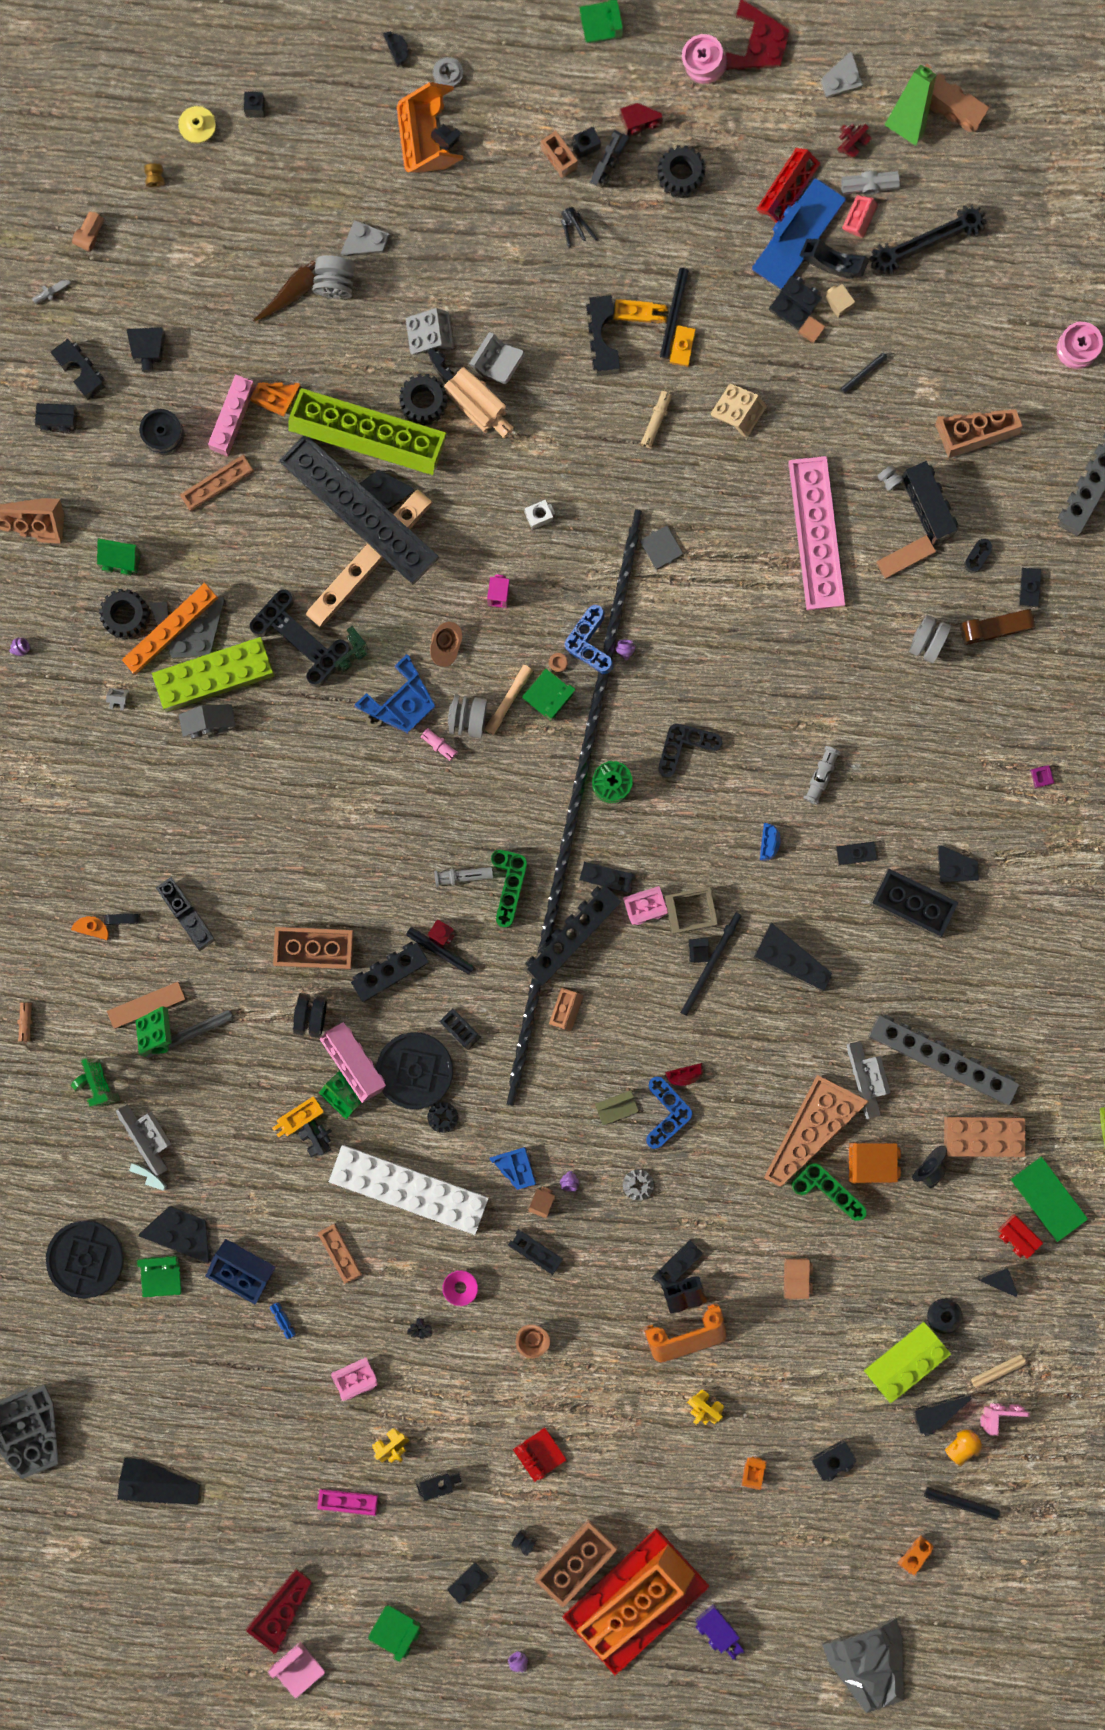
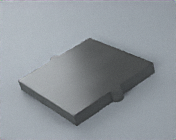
[640,526,683,569]

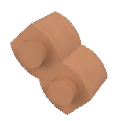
[784,1258,813,1299]

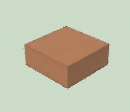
[798,316,825,343]

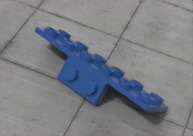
[752,178,845,289]

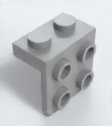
[469,332,525,384]

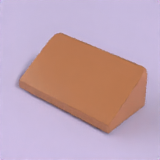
[549,988,583,1031]

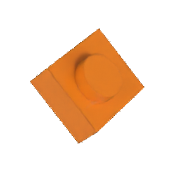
[741,1457,767,1490]

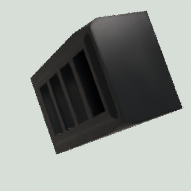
[439,1008,481,1050]

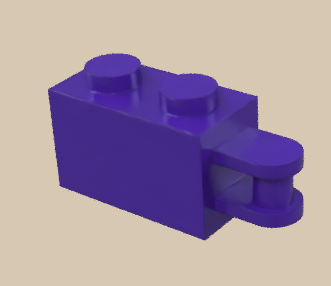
[695,1604,745,1661]

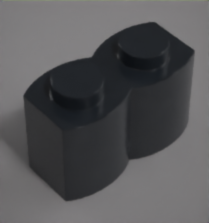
[662,1276,707,1313]

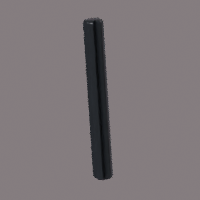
[660,267,689,359]

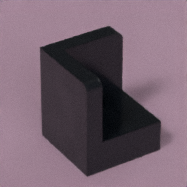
[431,124,462,151]
[688,938,709,963]

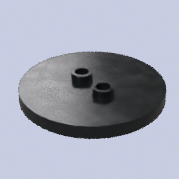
[376,1032,453,1109]
[46,1220,124,1299]

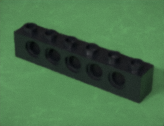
[523,886,622,985]

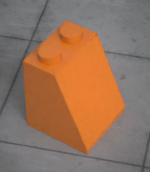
[849,1143,901,1183]

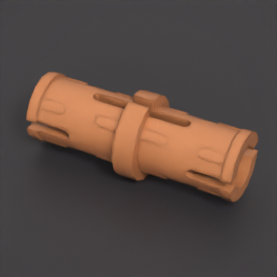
[17,1003,33,1042]

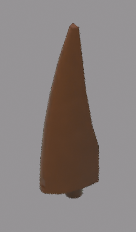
[253,260,316,322]

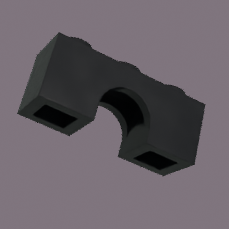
[50,339,105,401]

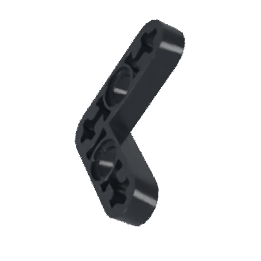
[658,724,722,778]

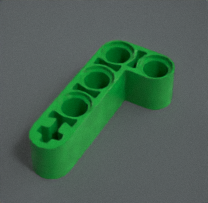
[491,850,527,929]
[791,1163,866,1221]

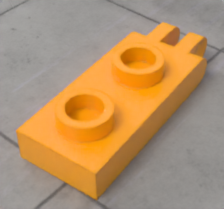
[272,1096,324,1138]

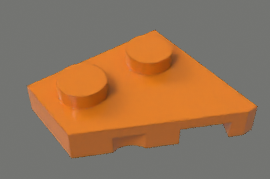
[250,383,301,417]

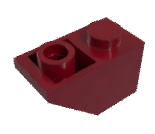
[620,102,663,135]

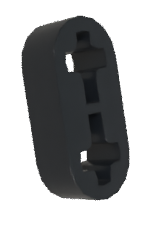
[964,539,992,573]
[104,914,141,925]

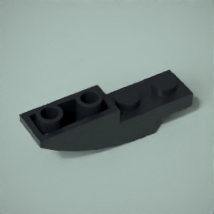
[156,877,215,951]

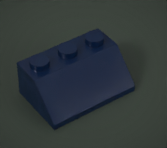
[205,1238,276,1305]

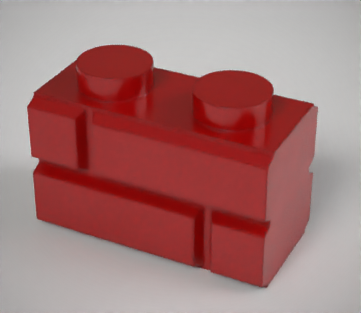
[997,1214,1044,1259]

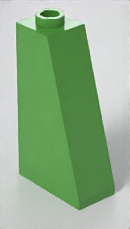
[885,65,937,145]

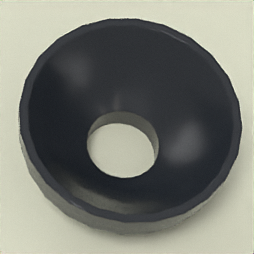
[927,1298,963,1334]

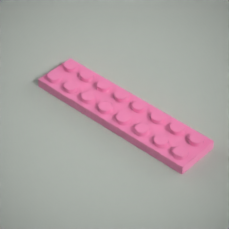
[788,456,845,611]

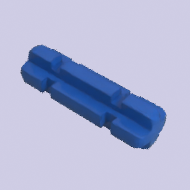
[270,1302,296,1339]

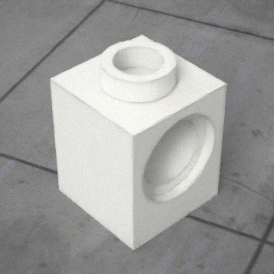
[524,500,555,530]

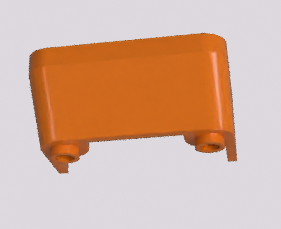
[397,82,463,173]

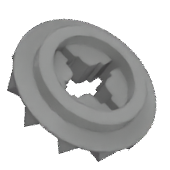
[433,57,463,86]
[623,1169,654,1201]

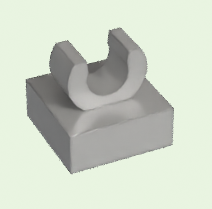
[106,688,129,711]

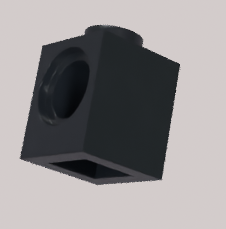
[243,91,265,118]
[571,126,601,158]

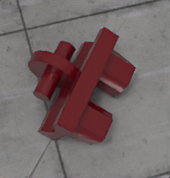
[836,123,872,158]

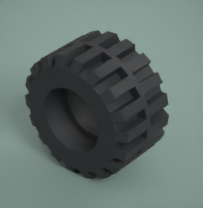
[657,145,705,198]
[399,374,447,426]
[99,589,150,640]

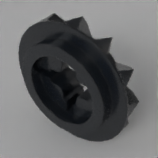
[427,1102,458,1133]

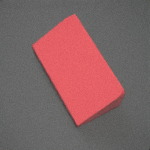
[842,195,877,238]

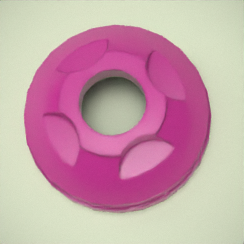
[442,1270,478,1306]

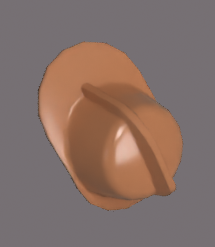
[430,622,463,667]

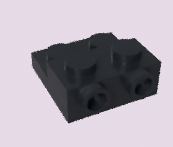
[768,276,822,331]

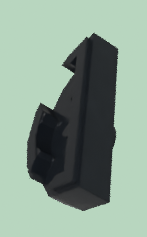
[382,31,409,68]

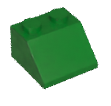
[97,538,142,576]

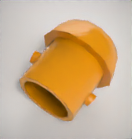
[945,1429,982,1467]

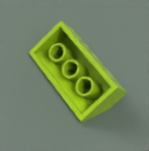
[863,1322,951,1404]

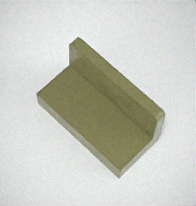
[595,1090,638,1125]

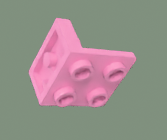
[268,1642,325,1698]

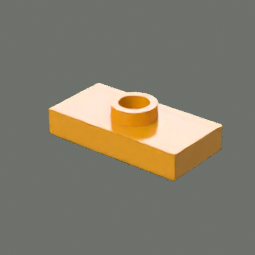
[670,325,695,367]

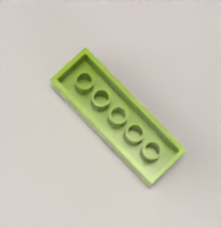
[152,637,275,712]

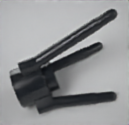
[561,207,598,248]

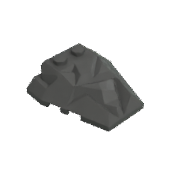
[0,1385,58,1479]
[822,1617,904,1713]

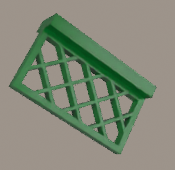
[81,1058,120,1107]

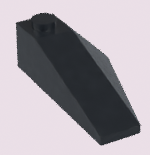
[117,1457,200,1505]

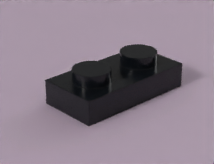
[446,1562,488,1604]

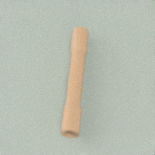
[484,665,533,735]

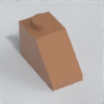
[528,1186,555,1218]

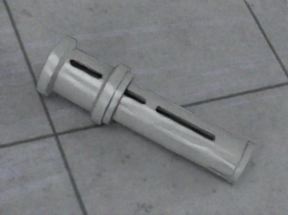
[434,867,493,888]

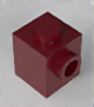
[427,919,455,946]

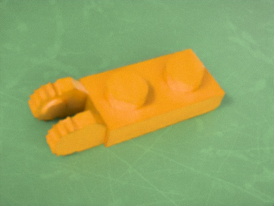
[614,299,668,324]

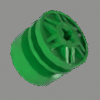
[592,761,632,804]

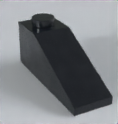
[912,1393,971,1436]

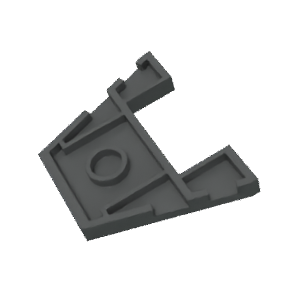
[150,597,225,659]

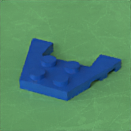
[354,654,435,734]

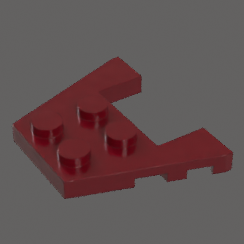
[725,0,790,71]

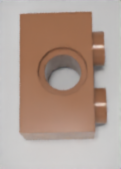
[540,131,578,178]

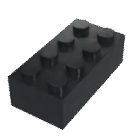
[902,461,959,546]
[870,869,959,938]

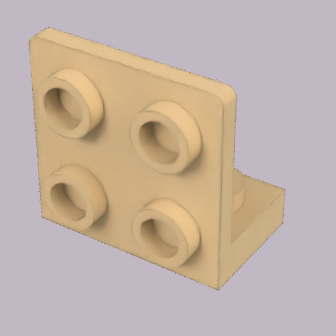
[710,384,767,437]

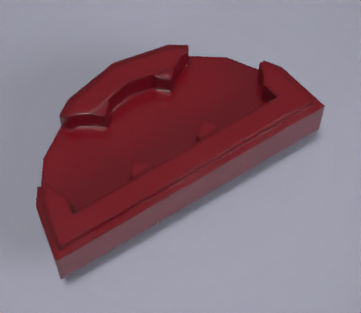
[665,1063,703,1086]

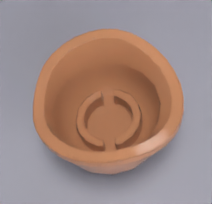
[516,1324,550,1359]

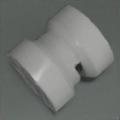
[877,465,903,491]

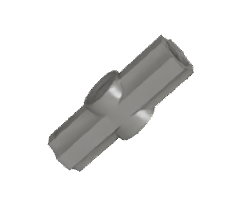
[841,171,899,195]

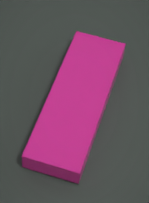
[317,1489,378,1516]

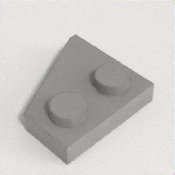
[820,52,862,99]
[341,220,389,256]

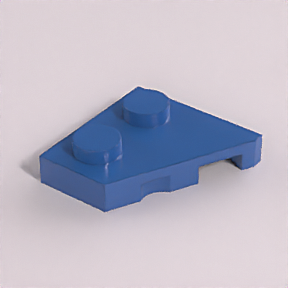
[490,1147,537,1190]

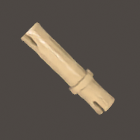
[640,391,673,449]

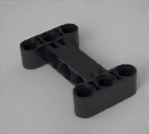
[249,589,350,687]

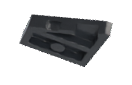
[937,845,979,883]

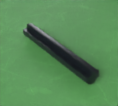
[406,927,474,975]
[924,1487,1000,1520]

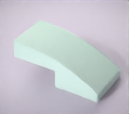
[129,1163,167,1190]

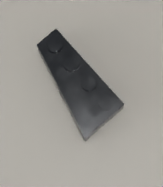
[753,922,832,992]

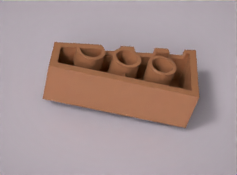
[925,63,989,133]

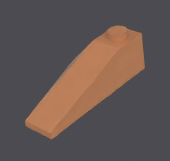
[0,498,64,543]

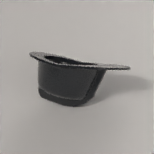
[912,1145,947,1189]

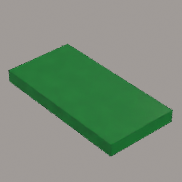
[1010,1156,1088,1242]

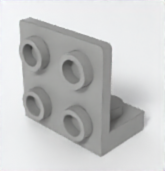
[406,308,454,355]

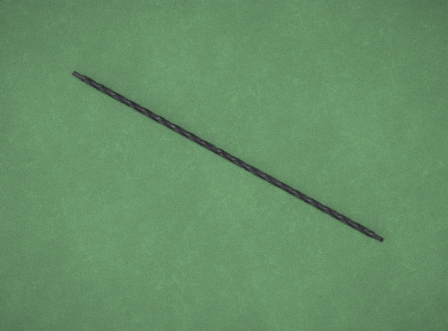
[506,509,642,1106]

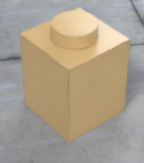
[825,284,855,318]

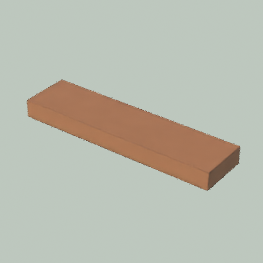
[180,455,254,512]
[107,982,186,1029]

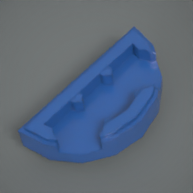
[760,823,781,861]

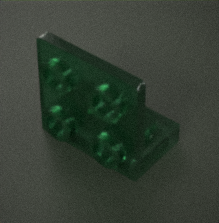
[334,626,369,672]

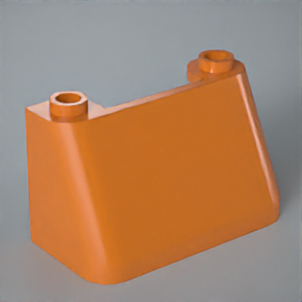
[643,1302,727,1362]

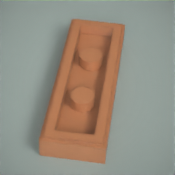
[876,535,936,579]
[318,1223,362,1284]

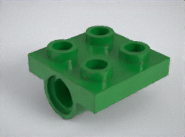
[136,1006,171,1057]

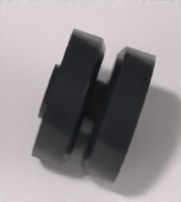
[139,409,184,456]
[293,993,327,1039]

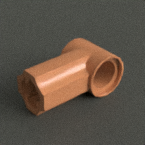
[72,211,105,252]

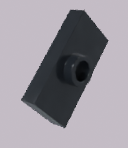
[1018,567,1041,608]
[836,841,877,866]

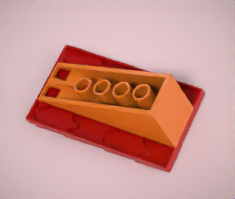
[562,1527,710,1676]

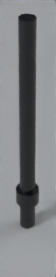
[680,912,742,1016]

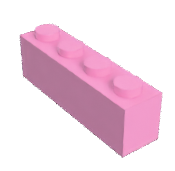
[208,375,255,456]
[320,1022,386,1103]

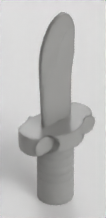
[32,280,70,305]

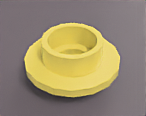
[178,106,216,143]

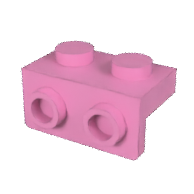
[623,886,668,925]
[331,1357,378,1401]

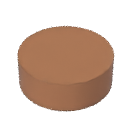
[549,653,568,673]

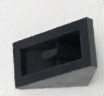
[978,1267,1018,1297]

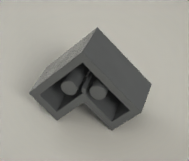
[179,704,236,739]

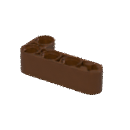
[959,609,1036,645]

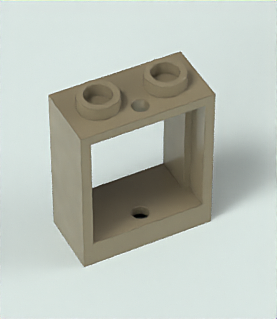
[664,887,720,934]

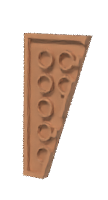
[764,1075,869,1187]

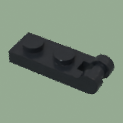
[579,862,636,894]
[508,1229,563,1275]
[651,1239,703,1289]

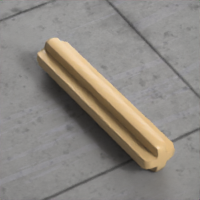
[971,1355,1026,1388]

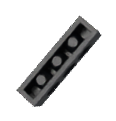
[351,942,429,1003]

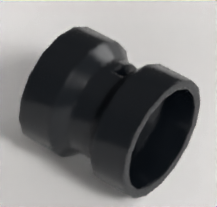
[510,1529,537,1556]

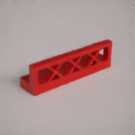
[756,148,821,223]

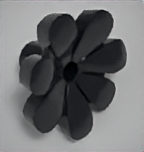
[407,1318,432,1339]

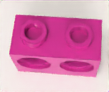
[487,574,510,608]

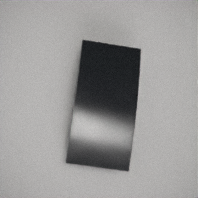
[428,348,454,383]

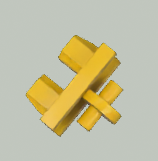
[687,1389,724,1425]
[372,1428,410,1463]

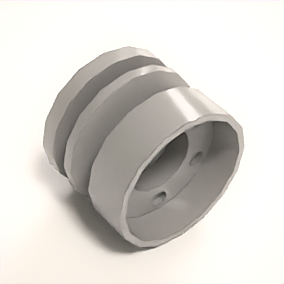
[312,256,355,299]
[448,694,487,739]

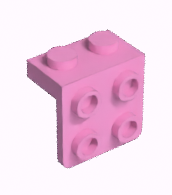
[980,1403,1030,1435]

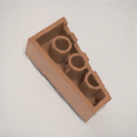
[935,409,1022,458]

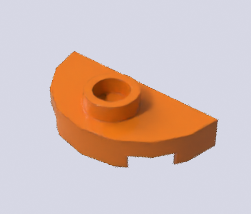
[71,916,109,941]

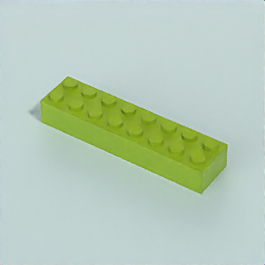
[288,388,446,475]

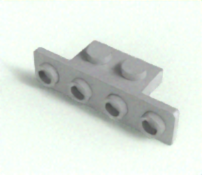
[847,1041,890,1119]
[116,1105,171,1176]

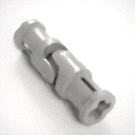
[803,746,841,805]

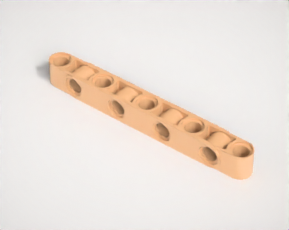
[306,490,433,627]

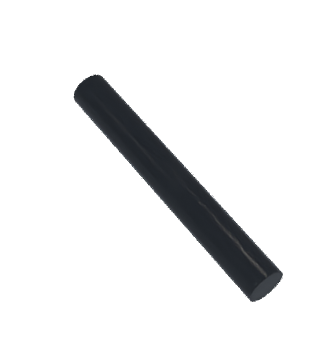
[840,352,888,394]

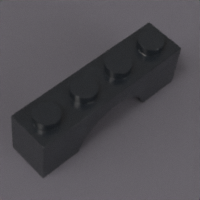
[586,295,620,376]

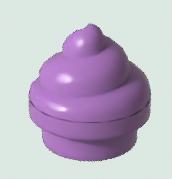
[10,637,30,656]
[616,640,635,660]
[560,1171,579,1192]
[508,1652,528,1672]

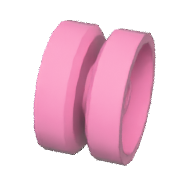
[682,34,726,84]
[1057,322,1103,369]

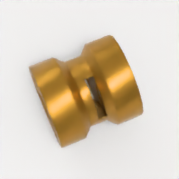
[144,163,164,188]

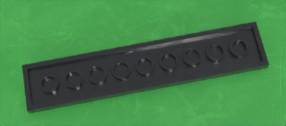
[279,435,439,585]

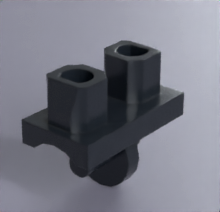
[298,1120,332,1157]

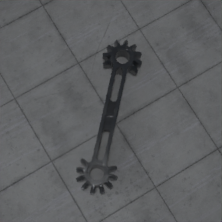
[869,204,987,276]

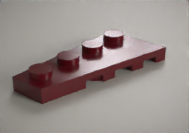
[245,1568,311,1655]

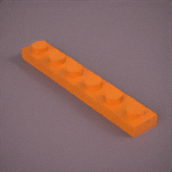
[122,583,218,675]

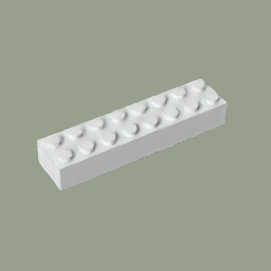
[329,1145,489,1235]

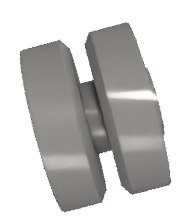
[909,614,951,664]

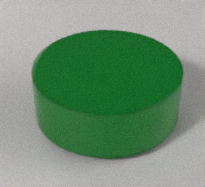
[71,1074,88,1092]

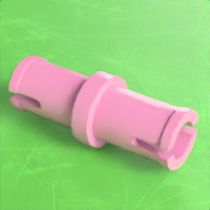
[421,728,458,761]

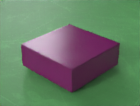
[1030,765,1054,788]

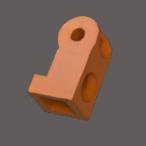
[897,1536,934,1576]

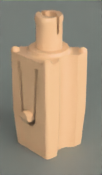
[444,367,514,438]

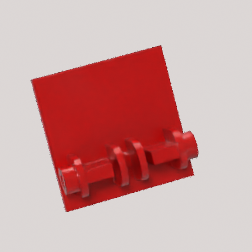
[513,1427,567,1482]

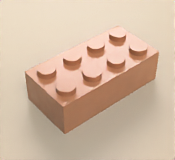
[273,927,354,970]
[944,1117,1025,1157]
[534,1519,617,1608]

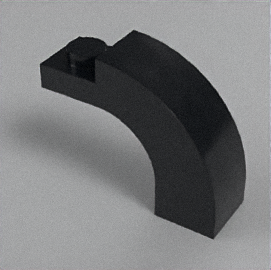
[799,238,870,279]

